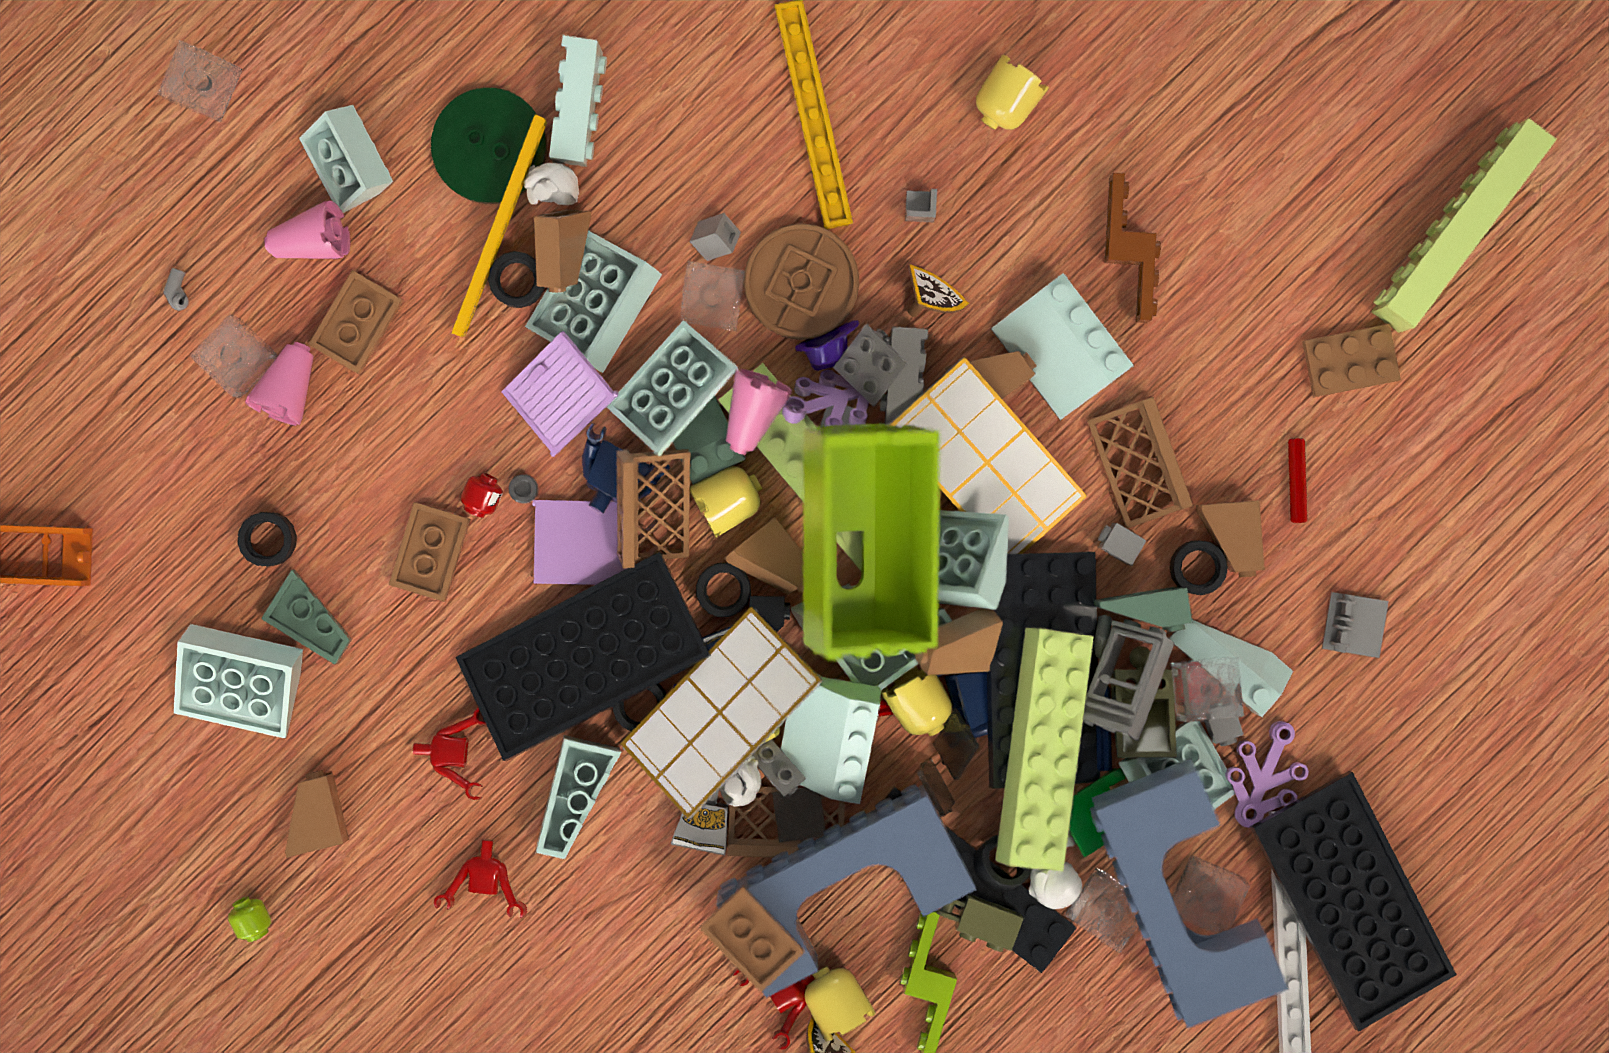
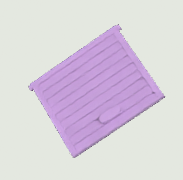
[502,331,619,457]
[532,500,627,585]

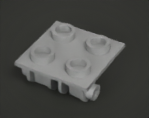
[833,324,908,406]
[1322,592,1389,658]

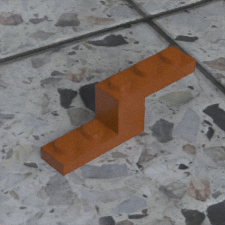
[1105,173,1161,323]

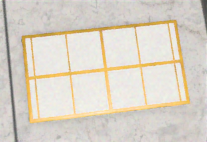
[888,356,1087,554]
[620,607,823,819]

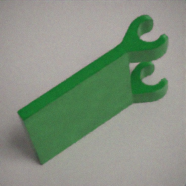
[1069,768,1126,857]

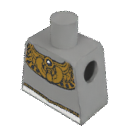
[671,790,728,856]

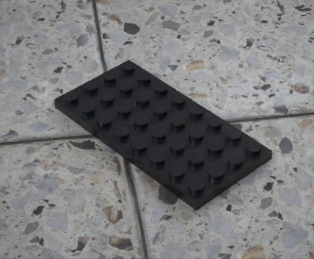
[455,552,711,761]
[987,552,1100,789]
[1250,771,1457,1032]

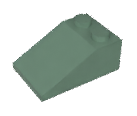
[673,395,746,485]
[1093,586,1193,632]

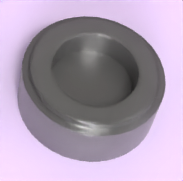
[509,475,539,503]

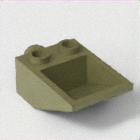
[1111,646,1177,758]

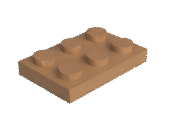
[308,270,404,374]
[1302,324,1401,398]
[389,502,471,602]
[699,885,805,992]

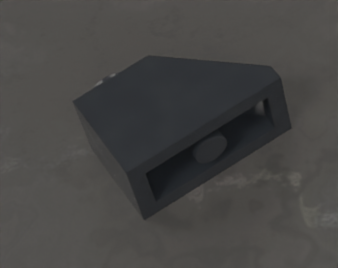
[749,595,790,632]

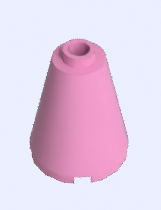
[264,201,350,259]
[245,342,314,425]
[726,369,792,454]

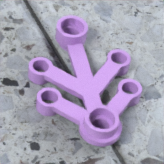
[782,370,869,426]
[1225,721,1309,828]

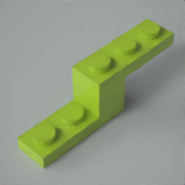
[900,910,957,1053]

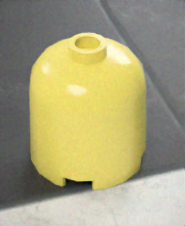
[976,55,1049,130]
[690,466,762,537]
[881,666,952,736]
[805,966,876,1042]

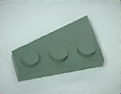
[261,570,352,665]

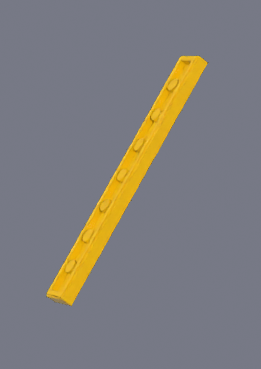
[774,0,853,230]
[452,115,547,337]

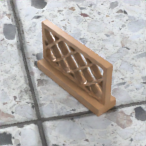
[1088,397,1193,529]
[617,449,690,569]
[727,787,845,857]

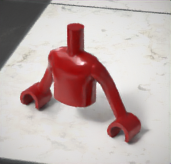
[413,708,486,800]
[433,839,527,918]
[733,968,814,1050]

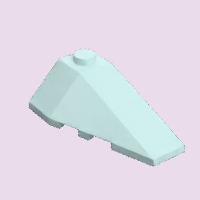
[1169,620,1293,717]

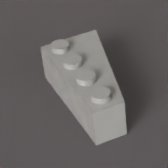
[879,327,928,424]

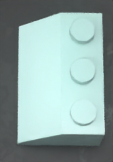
[299,105,393,213]

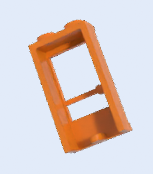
[0,525,93,586]

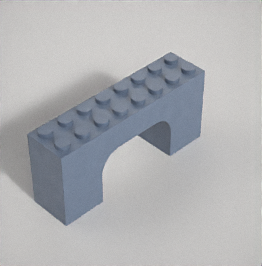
[1090,758,1289,1028]
[716,784,976,997]

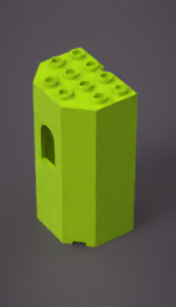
[803,424,940,660]

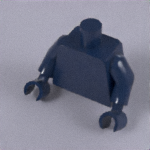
[582,423,670,514]
[937,672,988,748]

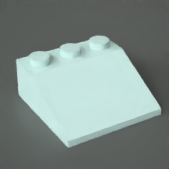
[938,510,1009,609]
[1119,716,1235,810]

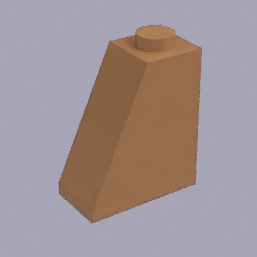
[534,209,591,293]
[945,351,1037,399]
[1196,501,1265,577]
[725,517,803,595]
[915,608,1003,675]
[285,770,349,857]

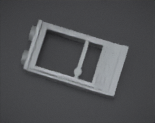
[1083,619,1174,741]

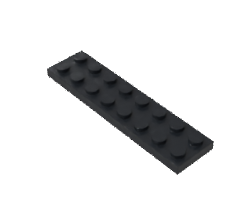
[884,786,1077,973]

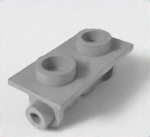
[752,739,806,797]

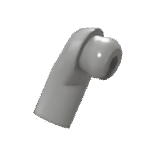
[163,268,189,311]
[1094,615,1112,658]

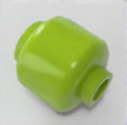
[228,896,271,942]

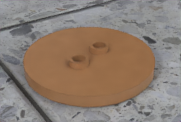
[744,224,859,340]

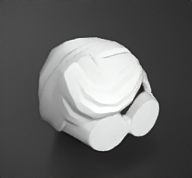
[523,163,579,205]
[720,755,761,807]
[1029,862,1082,909]

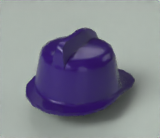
[795,320,860,371]

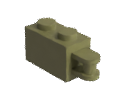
[936,893,1024,952]

